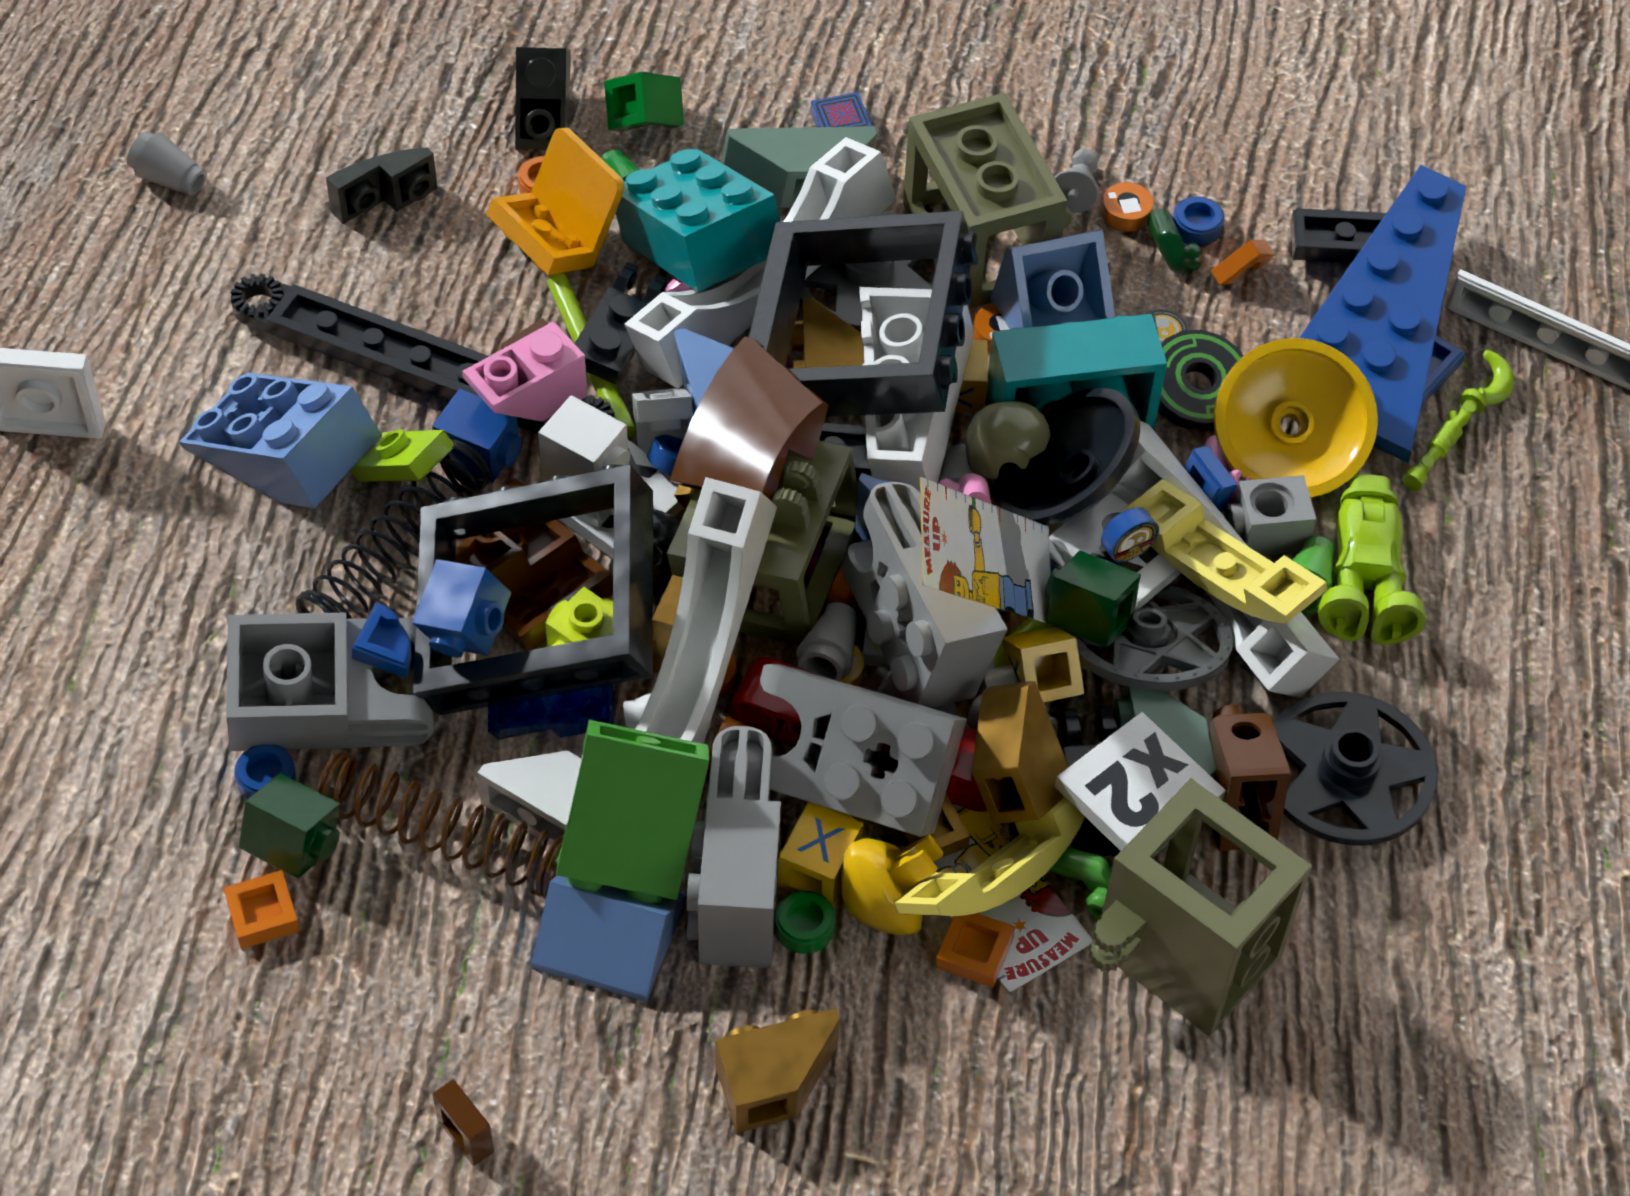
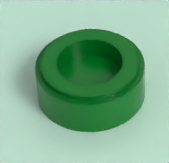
[775,891,836,954]

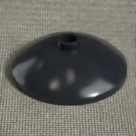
[994,388,1140,526]

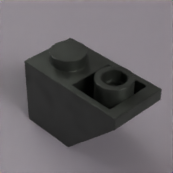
[515,47,571,150]

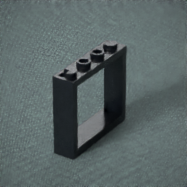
[749,211,979,417]
[413,464,653,716]

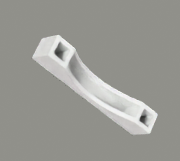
[624,137,897,388]
[1112,421,1340,698]
[635,477,777,744]

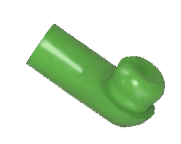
[1049,847,1112,920]

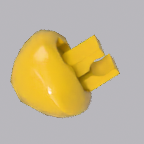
[841,834,944,935]

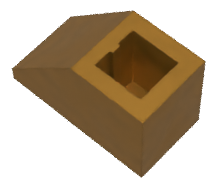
[792,298,864,369]
[972,681,1069,824]
[715,1008,840,1134]

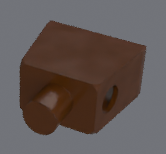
[1209,704,1291,851]

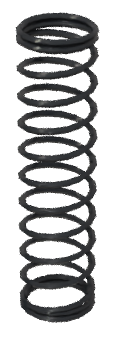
[295,440,491,619]

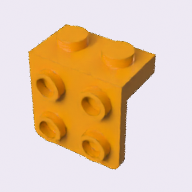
[486,128,625,275]

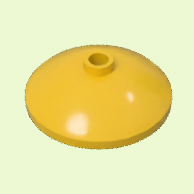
[1214,338,1378,498]

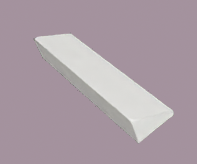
[1447,269,1630,390]

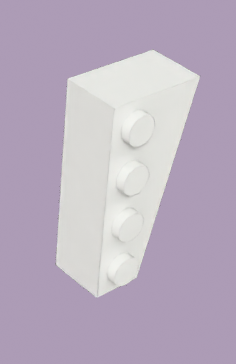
[859,287,974,493]

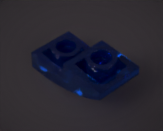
[488,684,614,740]

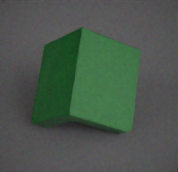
[604,71,684,132]

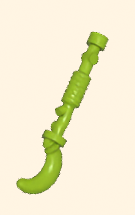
[1402,350,1515,491]

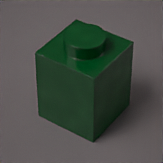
[1045,550,1141,648]
[239,773,340,879]

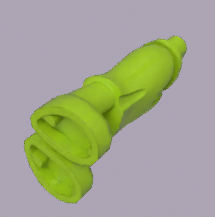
[1318,473,1426,645]

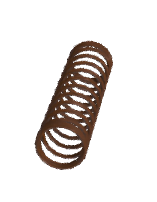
[316,751,564,900]

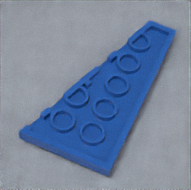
[1299,165,1466,463]

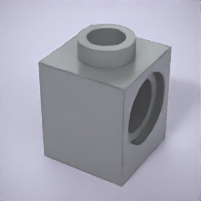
[1226,475,1316,556]

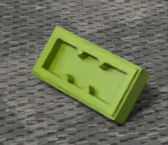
[350,429,454,482]

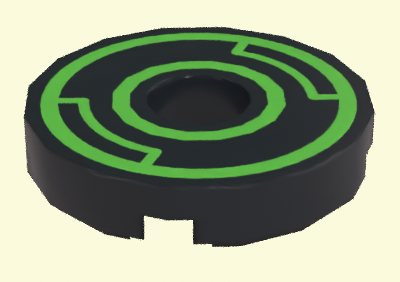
[1158,330,1244,431]

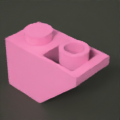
[462,321,587,421]

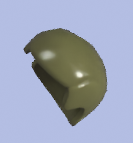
[965,401,1050,479]

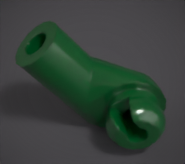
[1147,209,1202,275]

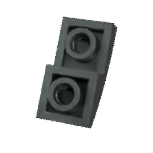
[326,147,438,224]

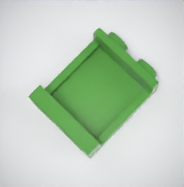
[556,720,709,903]

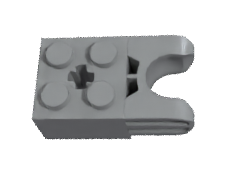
[842,482,1008,708]
[226,613,434,751]
[760,664,967,837]
[687,726,781,968]

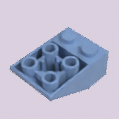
[179,372,382,508]

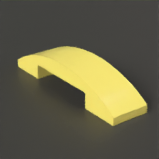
[1123,479,1327,623]
[895,797,1085,916]

